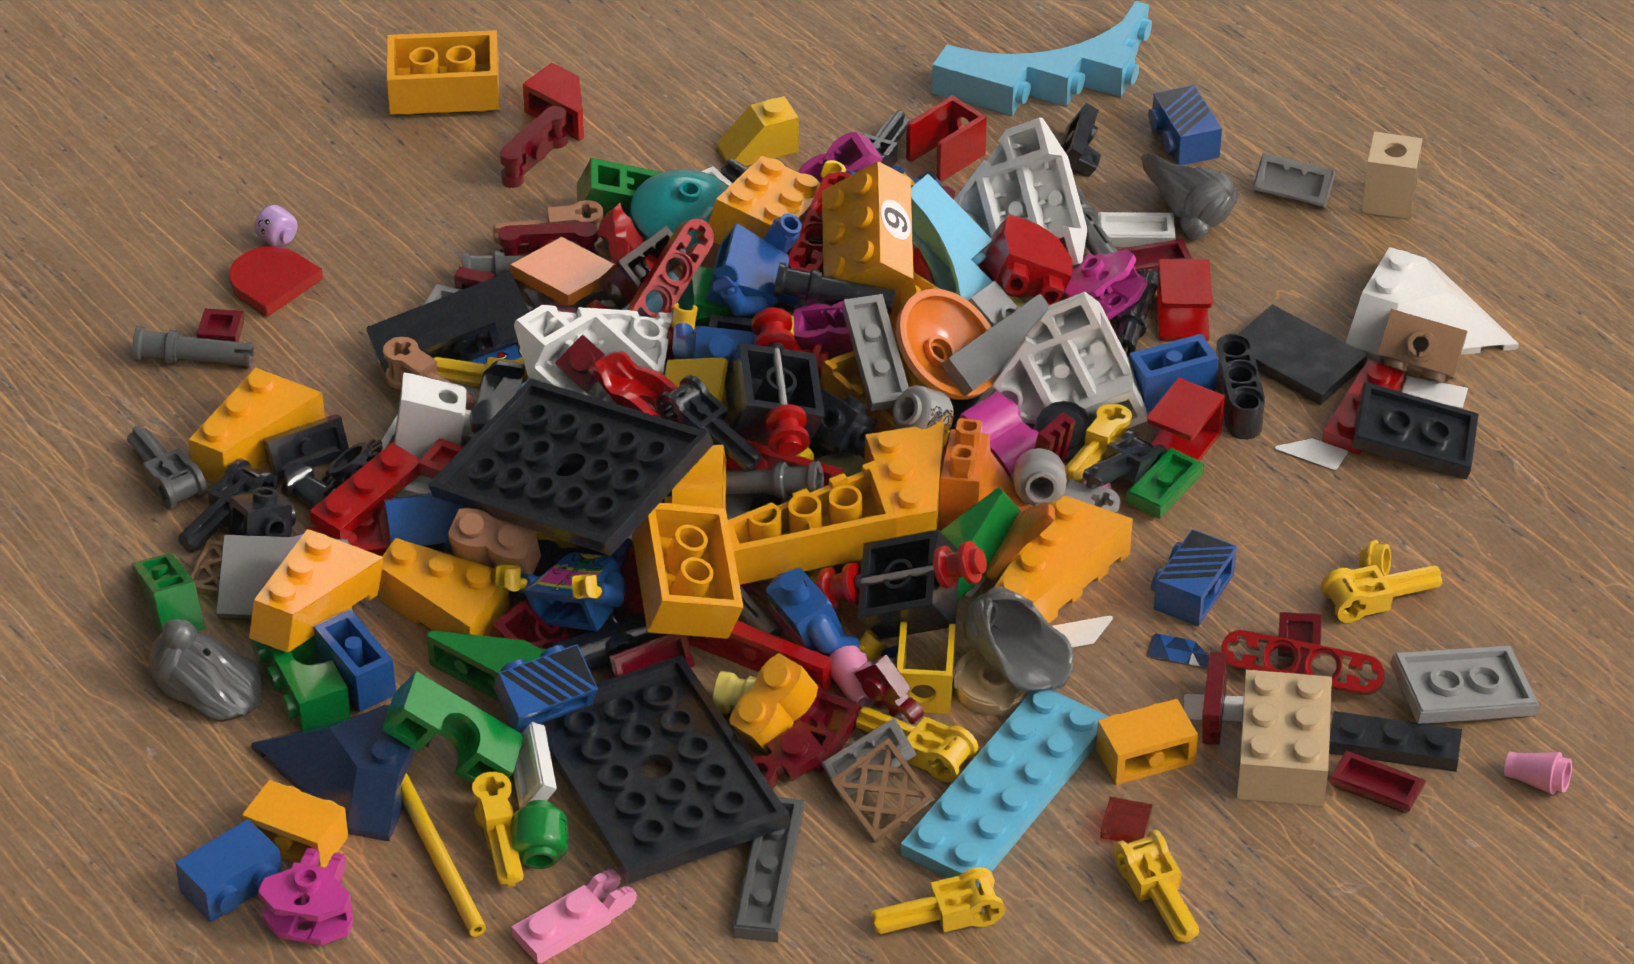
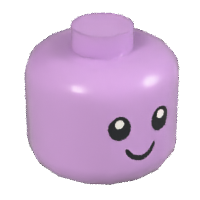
[254,205,298,247]

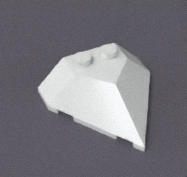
[954,117,1087,267]
[1346,247,1519,362]
[975,292,1148,429]
[514,305,673,412]

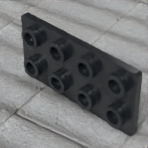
[366,272,529,390]

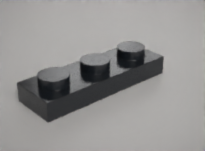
[1329,711,1462,772]

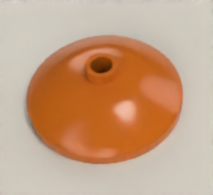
[896,289,999,400]

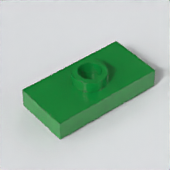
[1126,448,1204,519]

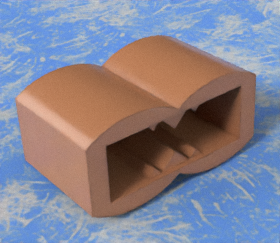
[448,508,541,575]

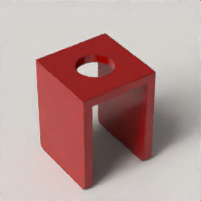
[906,95,987,182]
[1156,259,1213,342]
[1147,378,1225,461]

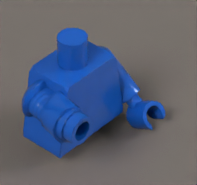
[706,213,802,317]

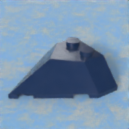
[251,705,432,841]

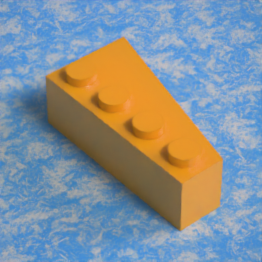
[728,460,897,585]
[994,495,1133,623]

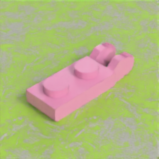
[511,869,638,964]

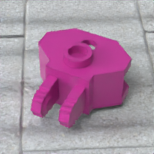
[1064,249,1148,320]
[258,848,353,946]

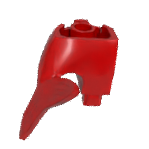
[913,214,1073,305]

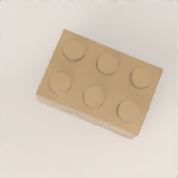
[1237,670,1332,807]

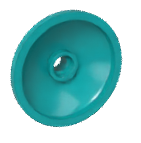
[630,169,729,257]

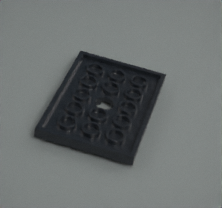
[428,378,714,556]
[541,655,790,884]

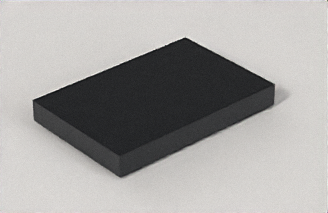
[1238,304,1368,405]
[1351,382,1479,479]

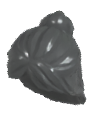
[1141,153,1238,240]
[963,587,1074,692]
[149,619,263,720]

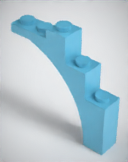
[932,1,1152,116]
[911,174,993,388]

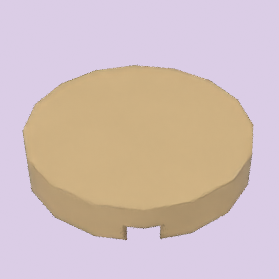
[953,649,1030,716]

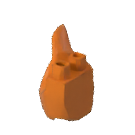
[939,418,1055,581]

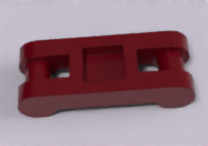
[500,106,568,188]
[498,222,599,256]

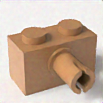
[1378,309,1468,382]

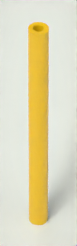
[400,774,486,937]

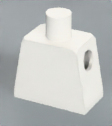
[394,373,475,456]

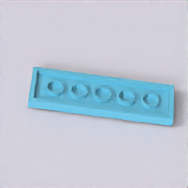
[901,690,1109,888]

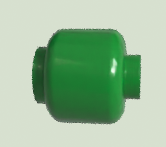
[511,800,568,869]

